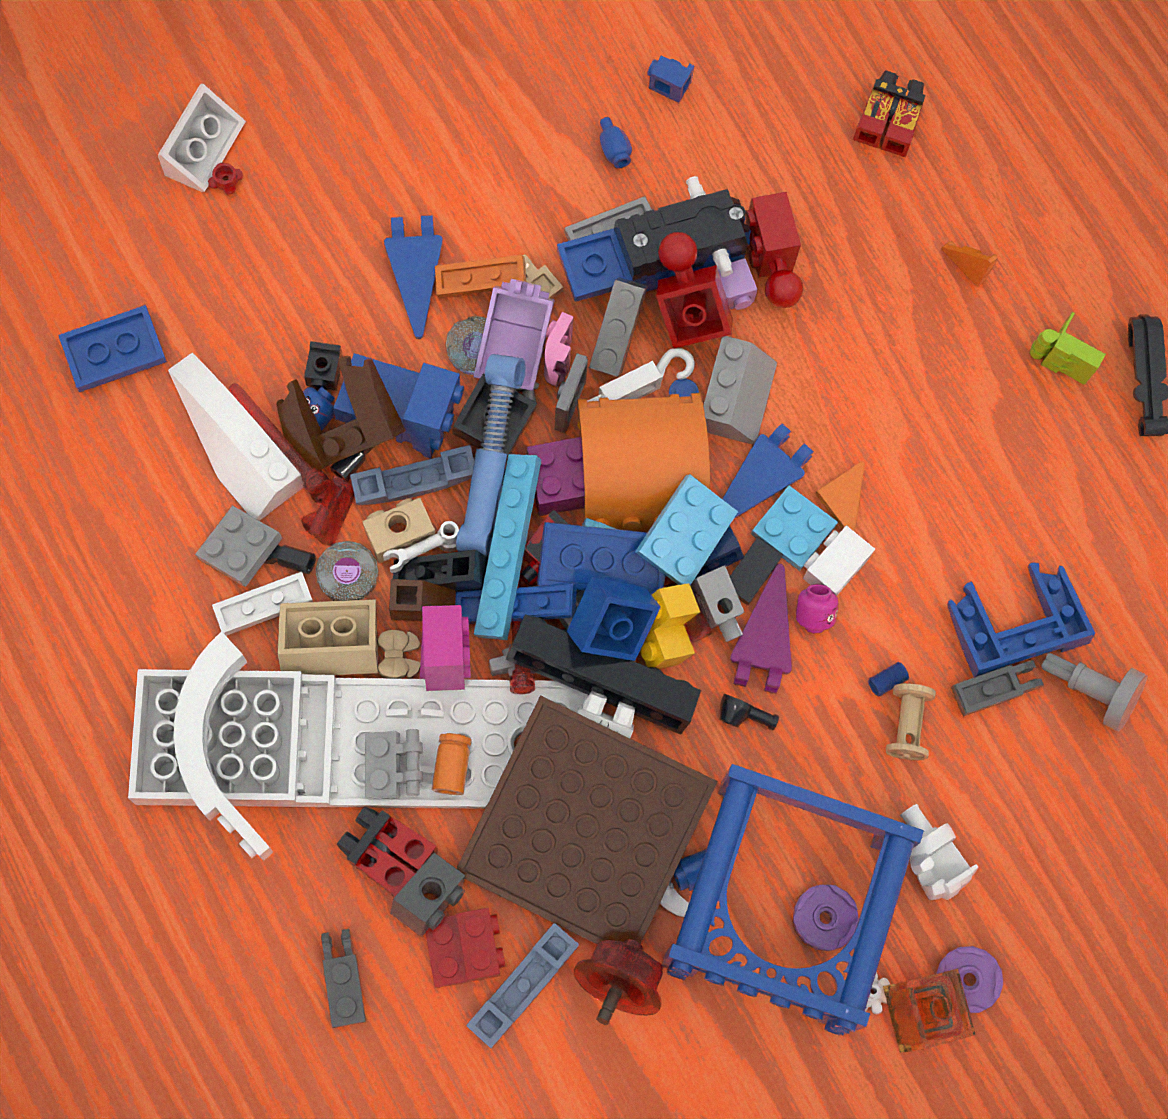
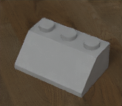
[703,336,777,445]

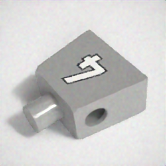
[690,565,744,642]

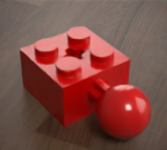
[745,192,803,308]
[656,232,733,349]

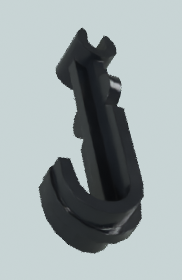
[1128,314,1168,436]

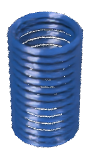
[868,662,909,696]

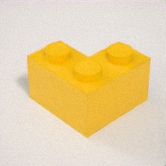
[640,583,700,669]

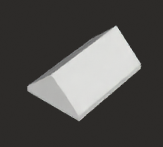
[158,84,246,192]

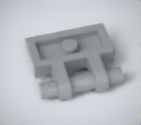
[365,729,423,800]

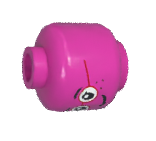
[796,584,839,633]

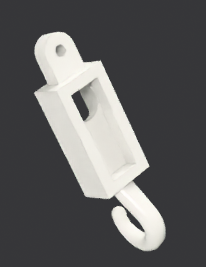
[588,348,695,401]

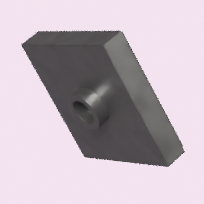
[554,353,588,433]

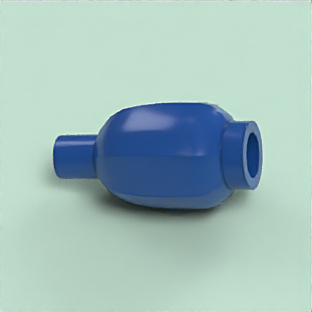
[600,117,632,168]

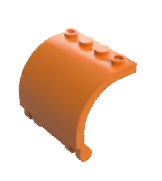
[577,393,710,532]

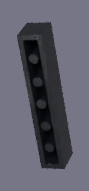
[505,614,701,735]

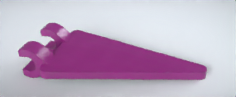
[730,564,792,694]

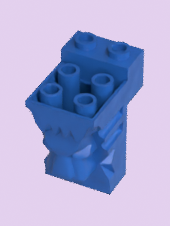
[333,353,464,459]

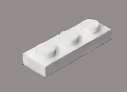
[212,572,313,636]

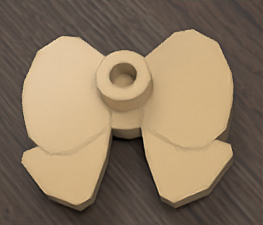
[378,630,421,679]

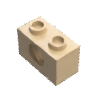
[362,498,435,563]

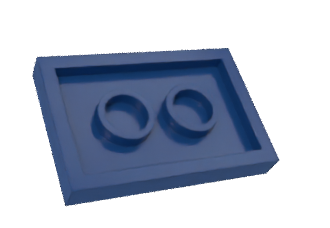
[58,305,167,392]

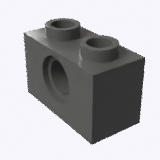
[390,853,465,937]

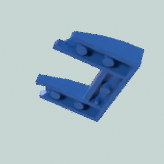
[947,563,1095,677]

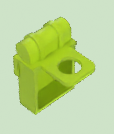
[1030,312,1106,385]

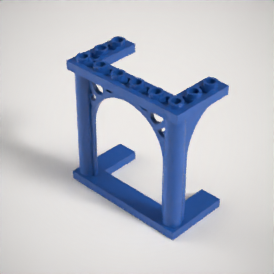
[661,764,924,1036]

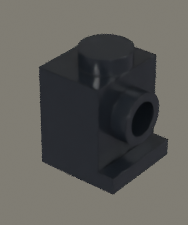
[304,341,343,391]

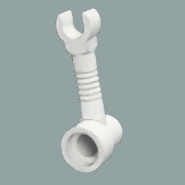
[383,521,459,573]

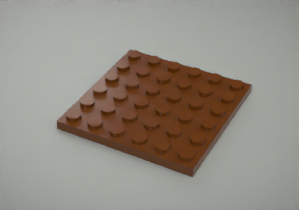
[456,695,718,961]

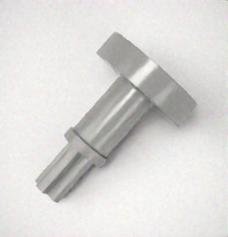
[1041,652,1148,732]

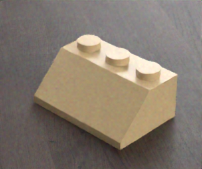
[278,599,378,675]

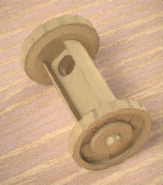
[886,683,936,760]

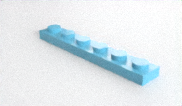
[474,454,542,640]

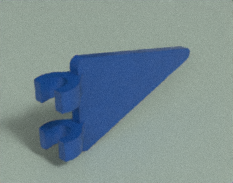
[384,215,443,339]
[723,423,814,519]

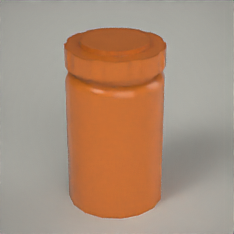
[431,733,472,795]

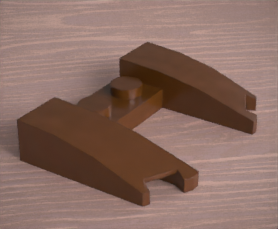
[276,356,406,477]

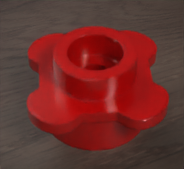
[208,163,243,195]

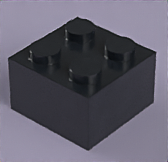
[452,373,537,462]

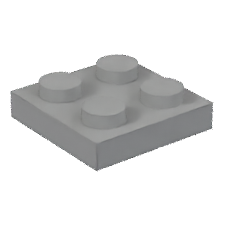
[195,505,283,587]

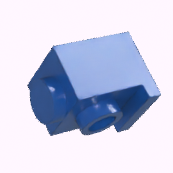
[647,55,694,103]

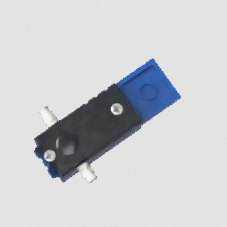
[557,176,751,302]

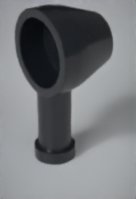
[719,694,779,730]

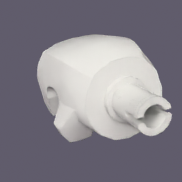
[900,804,978,900]

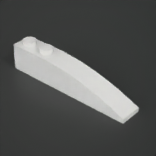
[168,352,305,521]

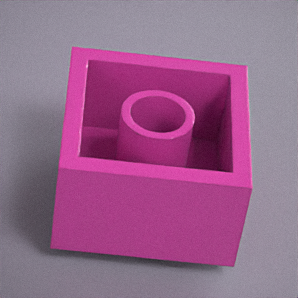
[422,605,471,691]

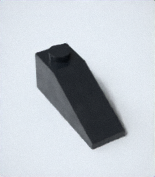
[393,550,489,592]

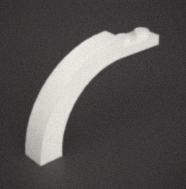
[174,632,273,861]

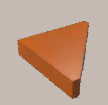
[941,241,998,287]
[816,461,865,532]

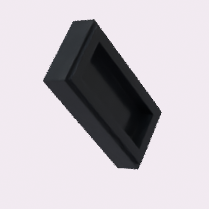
[730,537,783,605]

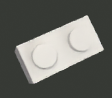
[803,525,875,596]

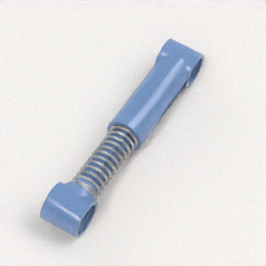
[456,354,526,557]

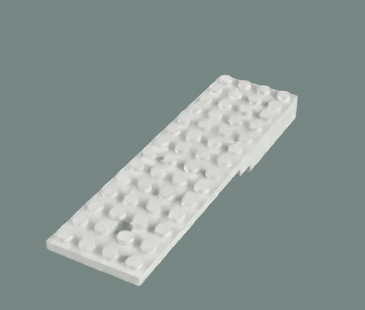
[128,669,589,809]

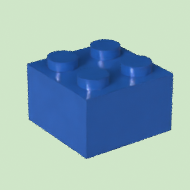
[567,577,661,661]

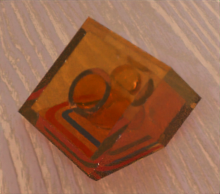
[883,968,976,1053]

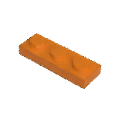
[435,255,527,298]

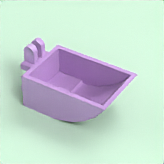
[474,279,555,391]

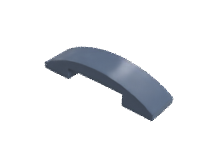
[350,445,474,505]
[466,923,579,1048]

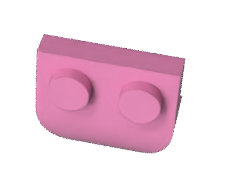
[544,312,573,387]

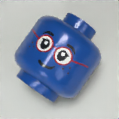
[303,386,336,430]

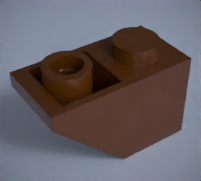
[389,579,456,621]

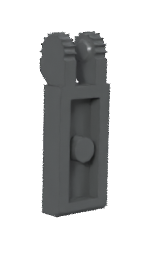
[951,660,1044,717]
[321,929,366,1028]

